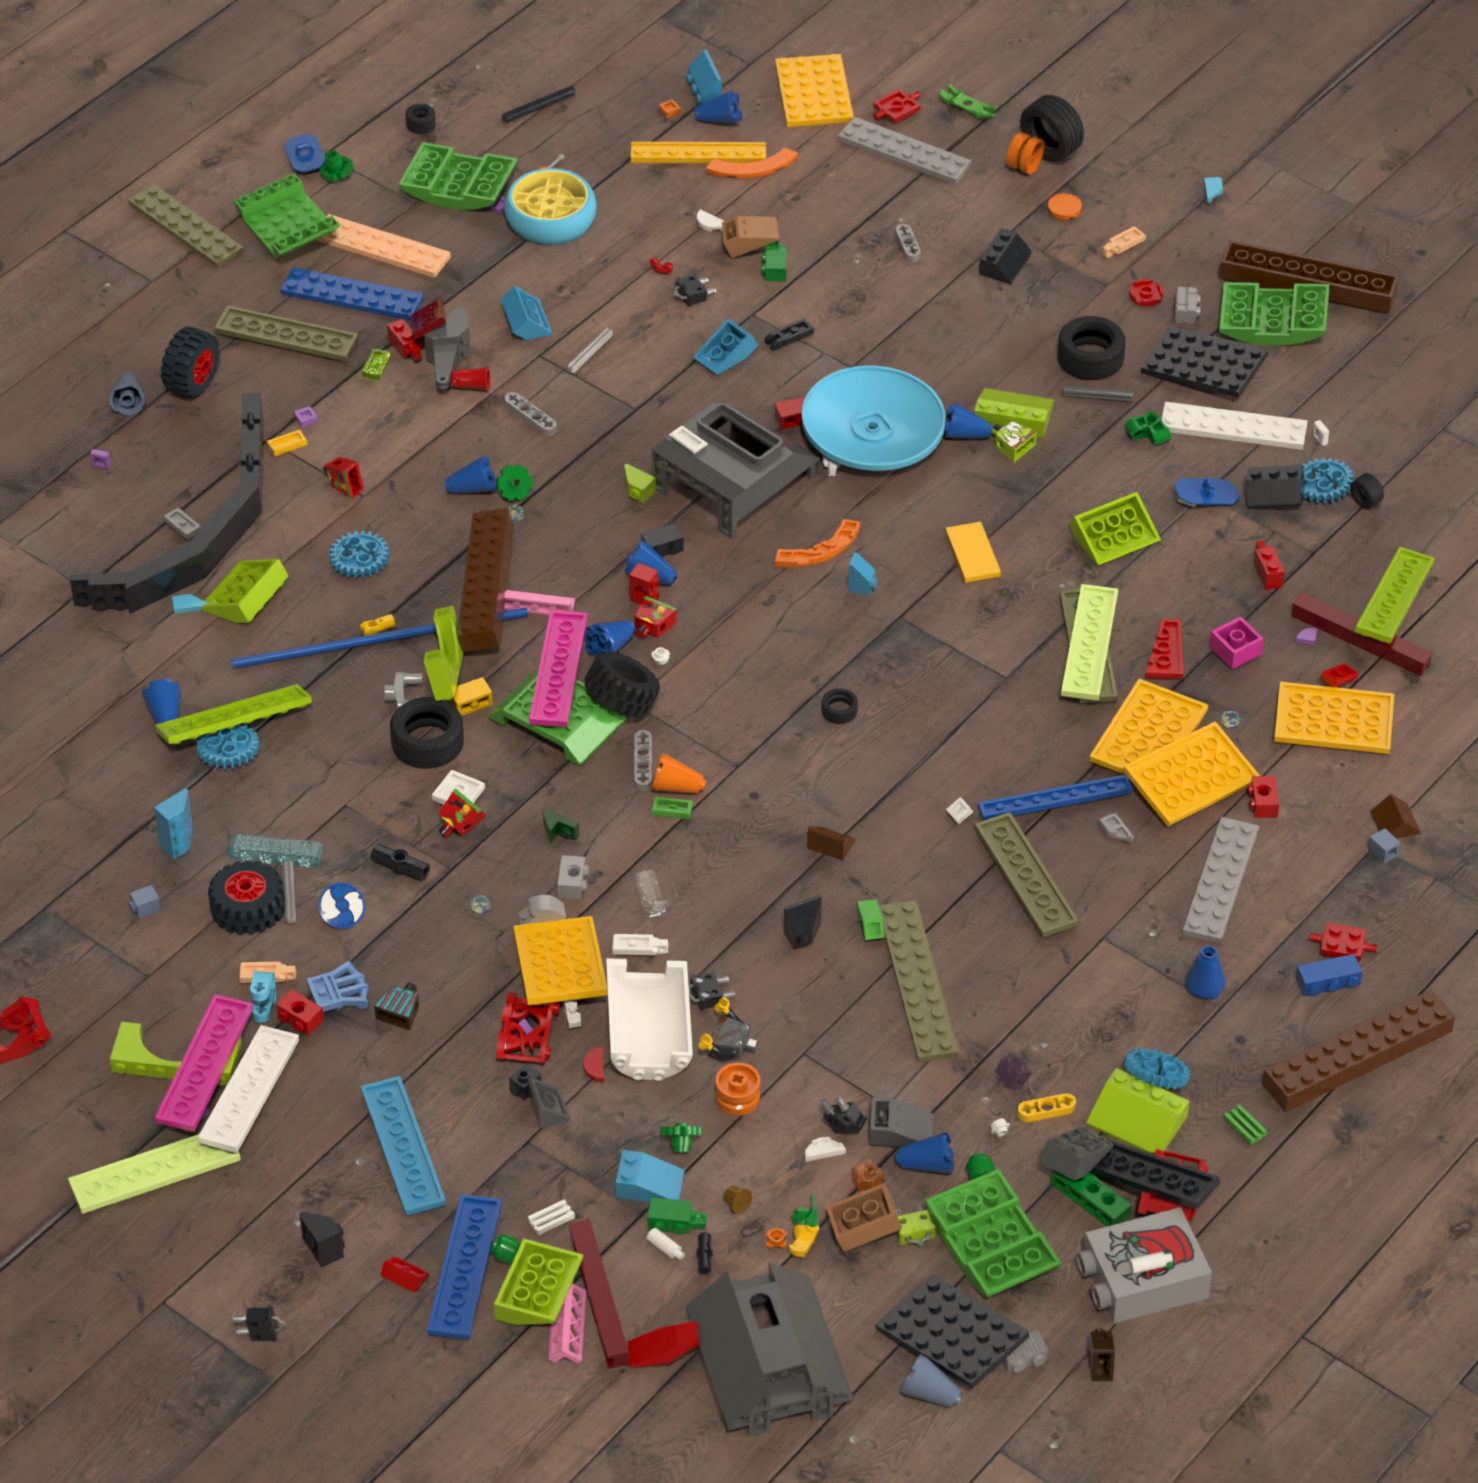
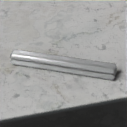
[566,328,613,374]
[282,860,296,924]

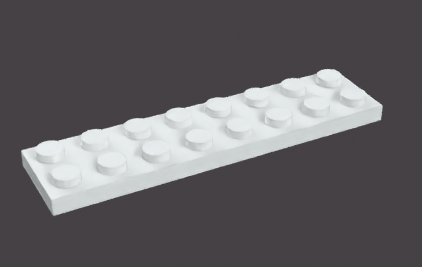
[1162,402,1308,450]
[198,1025,299,1153]

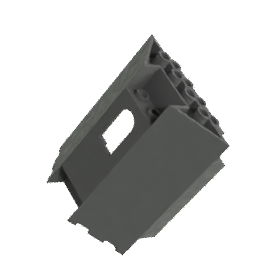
[686,1262,854,1437]

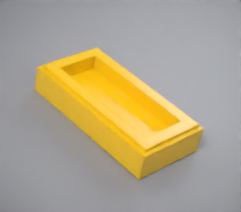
[267,430,307,456]

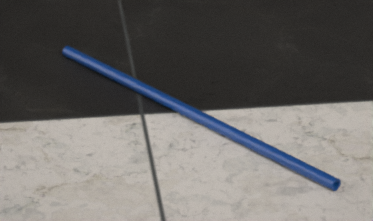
[231,607,528,669]

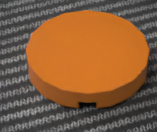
[1048,193,1082,220]

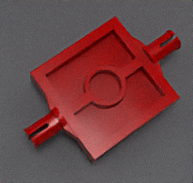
[873,89,921,124]
[1309,922,1378,962]

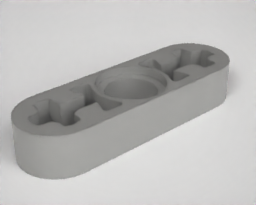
[896,224,921,263]

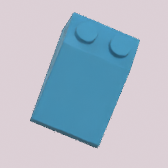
[693,318,758,375]
[616,1150,685,1202]

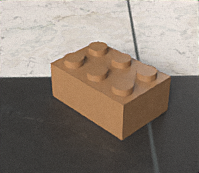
[826,1183,903,1252]

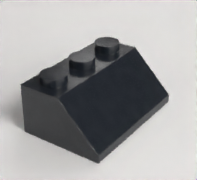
[979,228,1032,285]
[1246,465,1306,509]

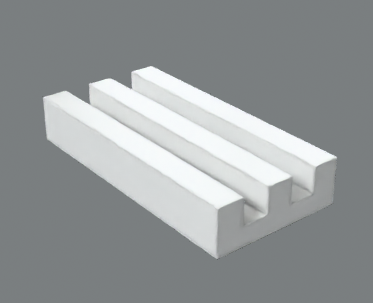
[528,1199,575,1235]

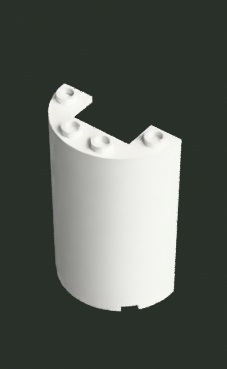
[606,958,693,1081]

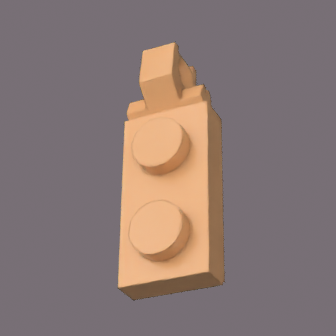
[1102,227,1146,258]
[239,962,297,983]

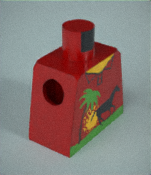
[323,457,364,499]
[635,596,677,639]
[438,788,486,838]

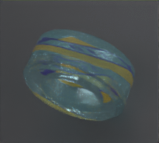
[508,505,524,523]
[1221,711,1240,729]
[470,895,491,915]

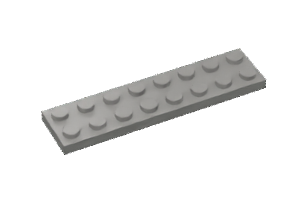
[838,117,972,185]
[1182,817,1259,944]

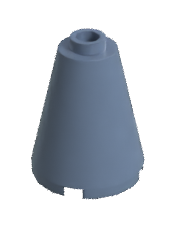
[109,371,145,416]
[900,1354,963,1408]

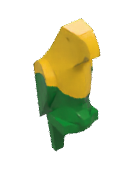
[788,1193,819,1257]

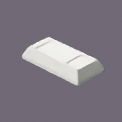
[669,426,708,455]

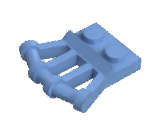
[306,961,369,1012]

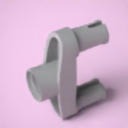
[384,672,423,710]

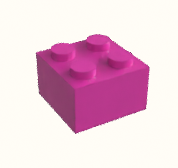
[1209,616,1264,669]

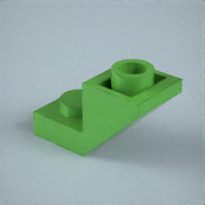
[856,899,885,940]

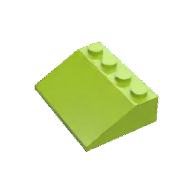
[974,388,1055,438]
[1068,492,1161,566]
[201,559,289,623]
[1086,1068,1189,1155]
[494,1238,584,1325]

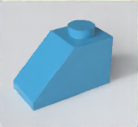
[848,552,878,596]

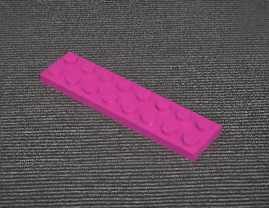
[529,610,588,727]
[155,994,253,1132]

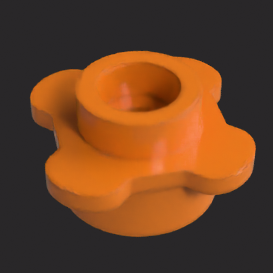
[766,1228,787,1248]

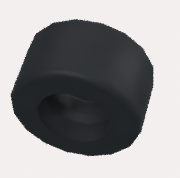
[405,103,436,134]
[1350,473,1384,509]

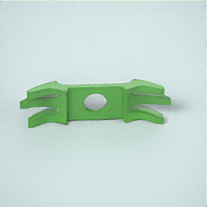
[939,84,997,118]

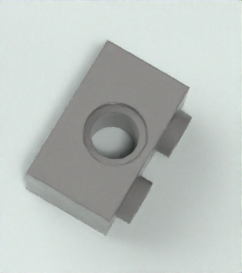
[557,855,589,899]

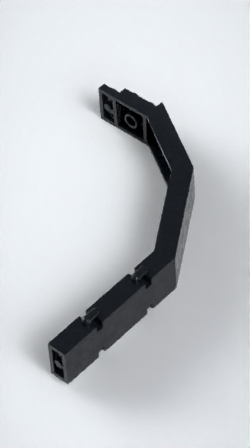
[70,393,263,614]

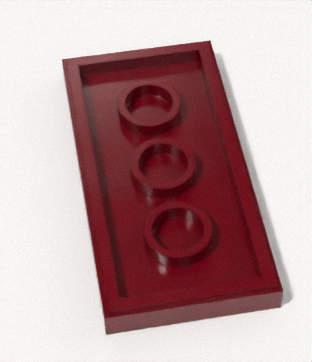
[411,298,446,339]

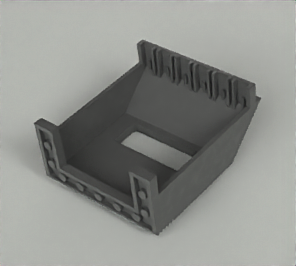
[651,402,820,539]

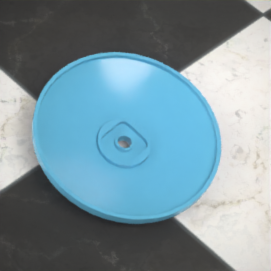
[802,366,946,471]

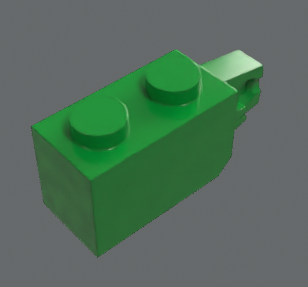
[762,241,787,282]
[647,1197,707,1234]

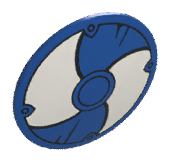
[318,883,365,929]

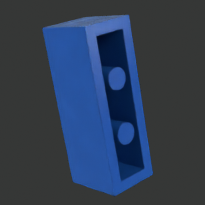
[1296,954,1362,997]

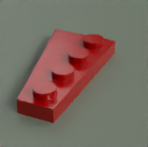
[1145,619,1183,679]

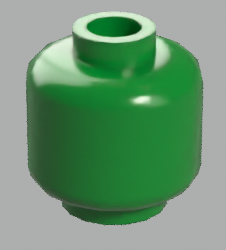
[966,1153,995,1180]
[491,1234,520,1265]

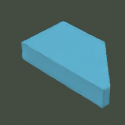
[1204,177,1223,203]
[172,594,208,614]

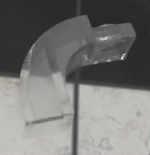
[632,869,671,920]

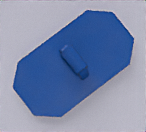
[284,134,325,173]
[1174,478,1240,505]

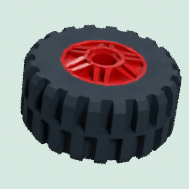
[160,326,220,398]
[208,860,285,935]

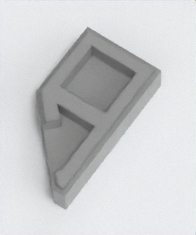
[1098,813,1134,842]

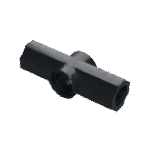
[370,844,430,880]

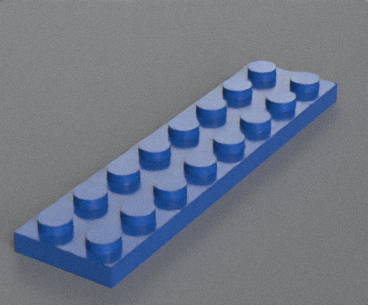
[281,267,424,321]
[427,1194,502,1340]

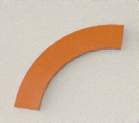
[706,147,799,179]
[774,519,861,567]

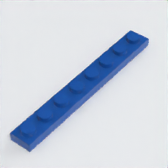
[978,774,1133,821]

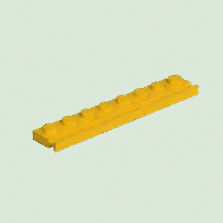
[631,142,766,163]

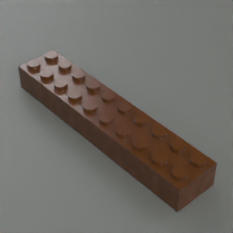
[1219,240,1399,313]
[457,508,514,652]
[1262,989,1455,1112]

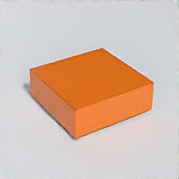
[658,99,681,118]

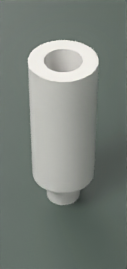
[646,1228,685,1261]
[1129,1252,1173,1274]

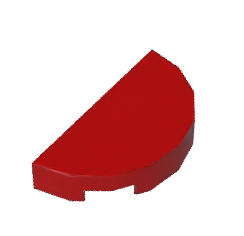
[583,1047,604,1083]

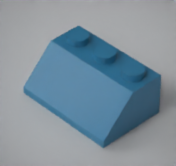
[686,50,722,104]
[501,285,552,340]
[154,788,194,859]

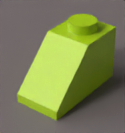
[624,463,656,503]

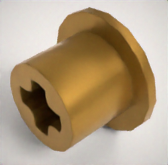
[723,1185,752,1214]

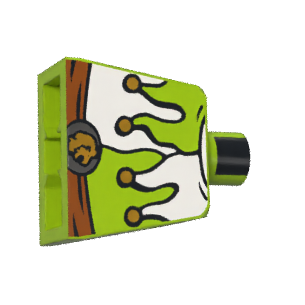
[992,422,1037,462]

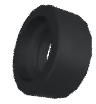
[822,688,858,724]

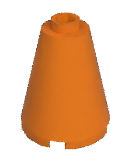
[651,753,706,794]

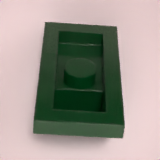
[543,809,579,844]

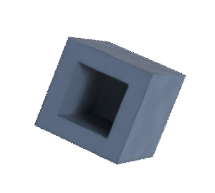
[1368,828,1401,864]
[128,885,161,919]

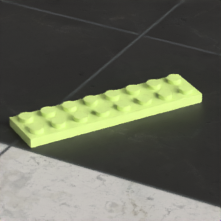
[1061,584,1118,701]
[68,1134,241,1214]

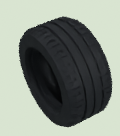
[1020,95,1084,162]
[1057,316,1126,380]
[390,697,464,769]

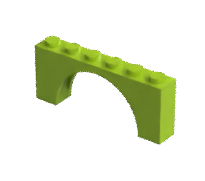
[424,606,464,701]
[110,1022,242,1086]

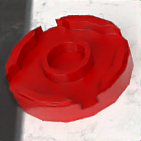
[1129,279,1164,307]

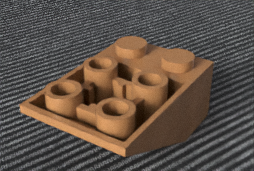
[721,216,779,258]

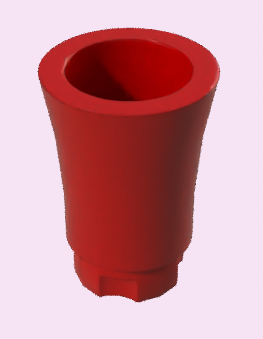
[452,366,491,391]

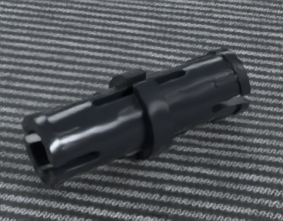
[696,1232,713,1275]

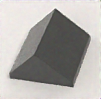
[528,1077,570,1128]

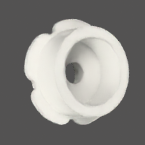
[651,647,670,665]
[990,1119,1010,1137]

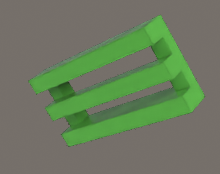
[652,797,693,819]
[1224,1105,1267,1145]

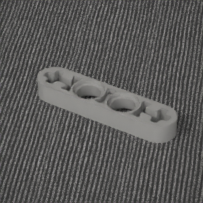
[505,392,557,436]
[634,730,652,792]

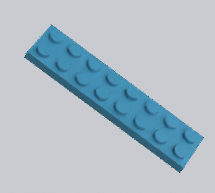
[361,1076,446,1216]

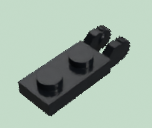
[764,318,814,351]

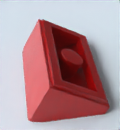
[381,1256,430,1293]

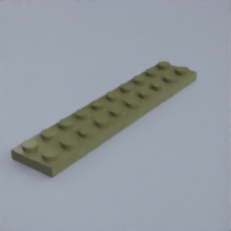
[878,900,958,1063]

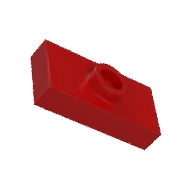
[1320,663,1359,688]

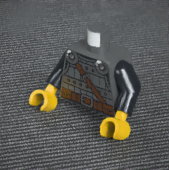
[699,997,758,1061]

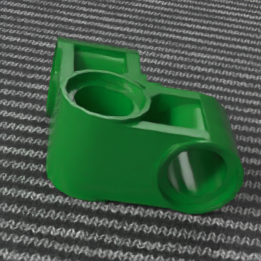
[1124,412,1171,446]

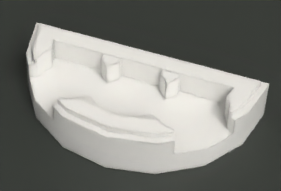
[697,210,723,232]
[805,1137,846,1162]

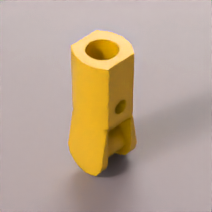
[360,614,396,636]

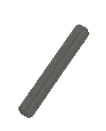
[1062,385,1133,401]

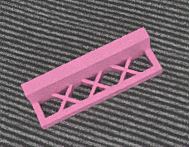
[504,590,575,615]
[548,1283,586,1363]

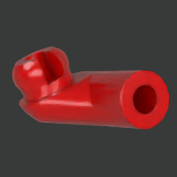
[650,257,673,274]

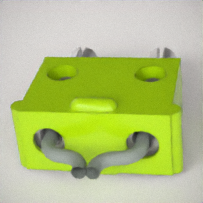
[896,1204,936,1246]

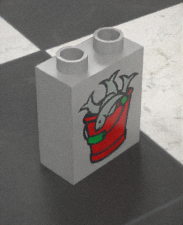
[1076,1207,1212,1324]

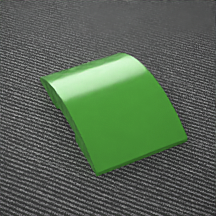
[399,142,518,210]
[1219,282,1329,346]
[925,1169,1062,1297]

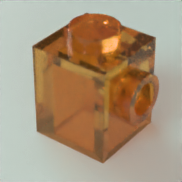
[852,1158,885,1191]

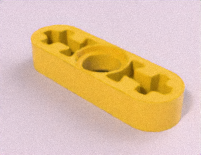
[1018,1093,1076,1122]

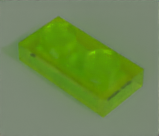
[362,348,391,380]

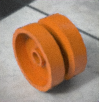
[1006,132,1045,175]
[715,1063,760,1116]

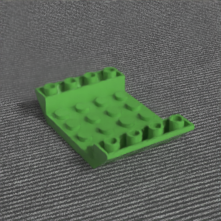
[234,173,340,259]
[488,668,626,766]

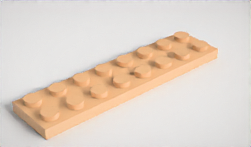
[316,214,451,278]

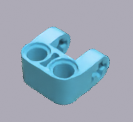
[250,971,276,1023]

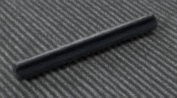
[502,86,576,123]

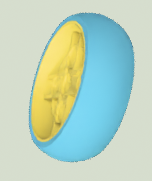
[504,168,597,245]

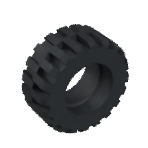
[584,651,660,718]

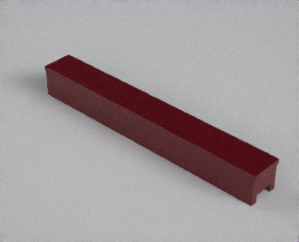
[1291,592,1433,676]
[569,1218,629,1369]

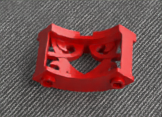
[496,992,560,1063]
[0,996,52,1064]
[1138,1148,1209,1222]

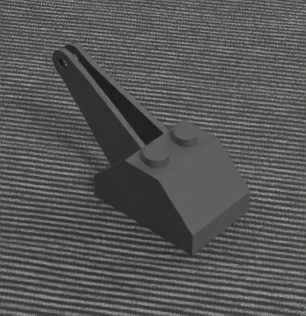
[425,306,471,390]

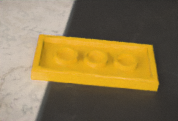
[945,522,1001,583]

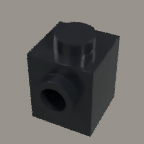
[509,1063,541,1101]

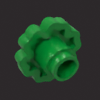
[319,151,354,181]
[496,464,533,501]
[660,1123,702,1152]

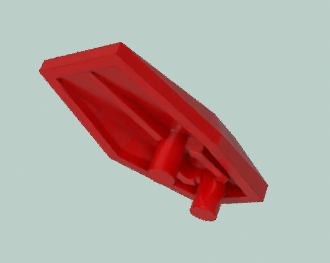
[628,1321,700,1368]

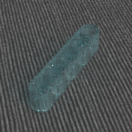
[226,834,324,868]

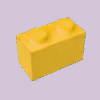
[449,677,493,716]

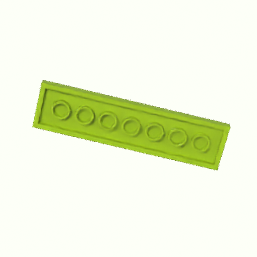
[1355,547,1435,644]
[155,684,312,744]

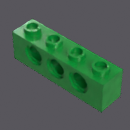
[1051,1170,1131,1227]

